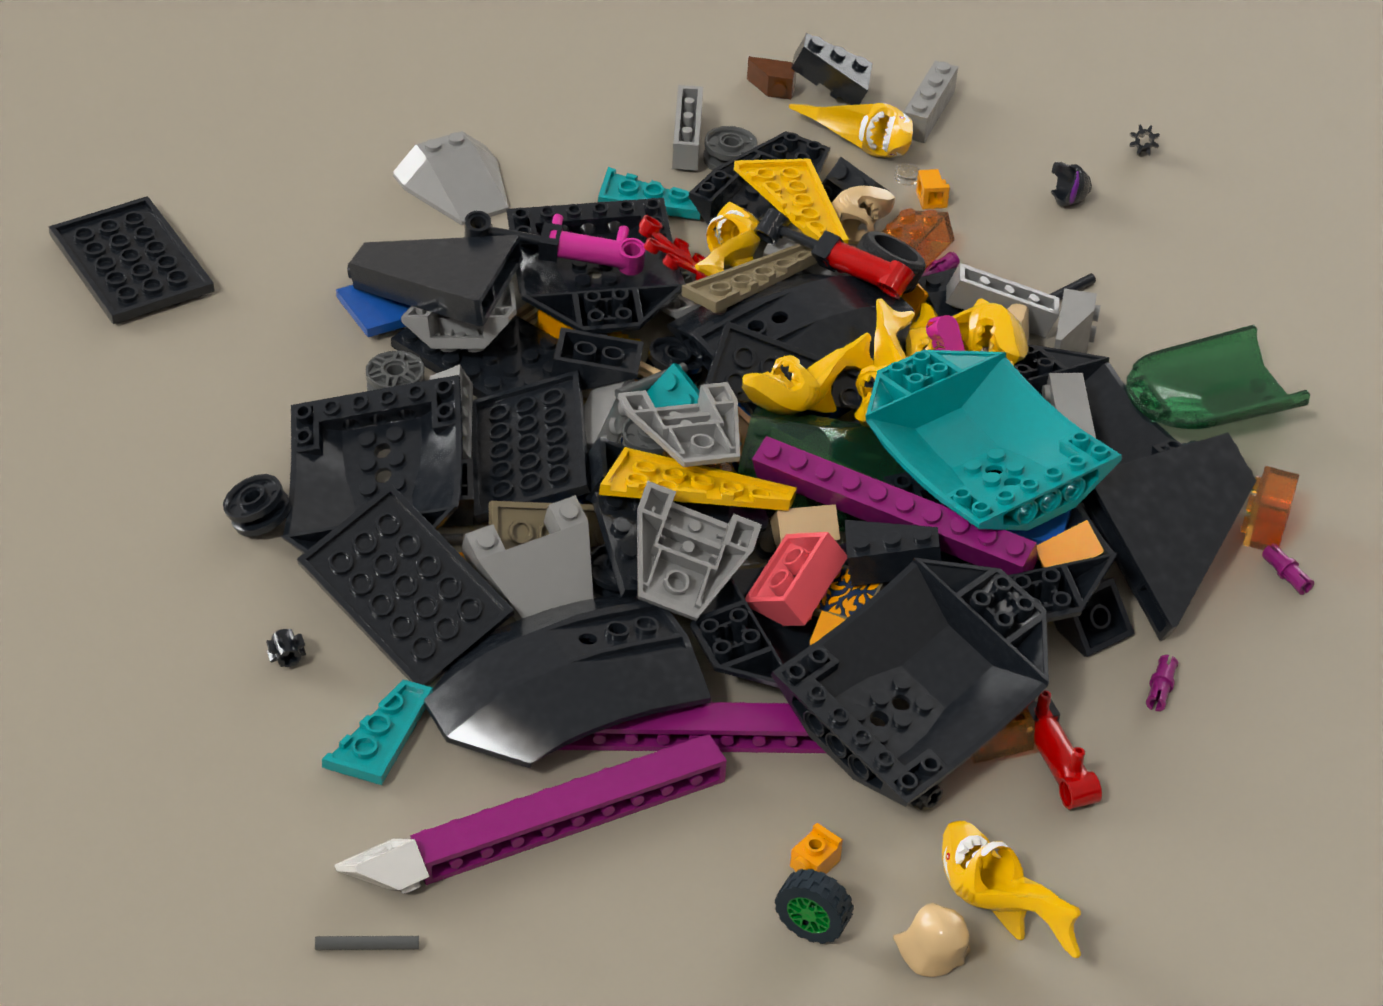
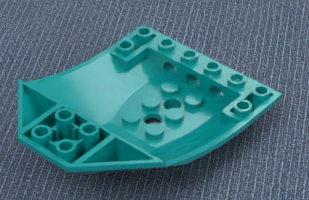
[866,350,1122,531]

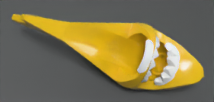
[789,103,913,157]
[695,201,761,276]
[942,821,1081,958]

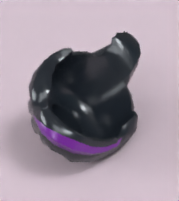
[1051,162,1092,206]

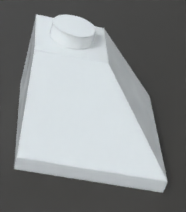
[334,838,429,893]

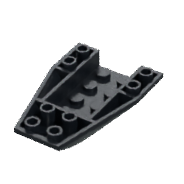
[689,131,830,242]

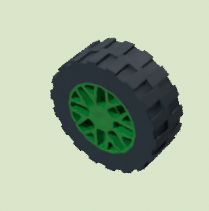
[774,869,854,944]

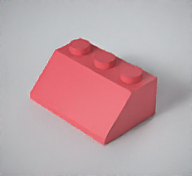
[744,532,847,626]

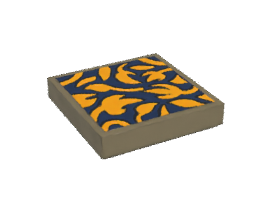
[813,565,888,619]

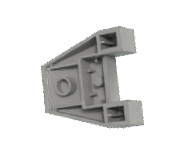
[461,495,593,620]

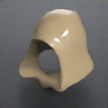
[893,903,971,977]

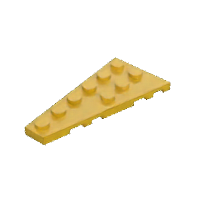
[734,159,849,244]
[599,447,797,511]

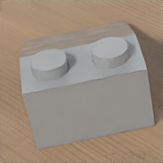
[1054,288,1101,353]

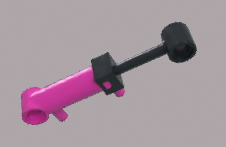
[464,211,645,276]

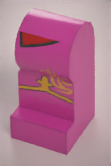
[926,315,965,351]

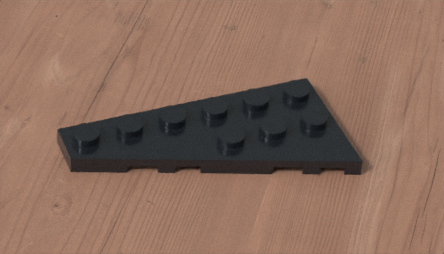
[704,321,875,409]

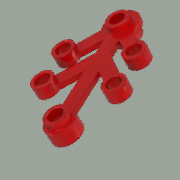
[638,215,707,280]

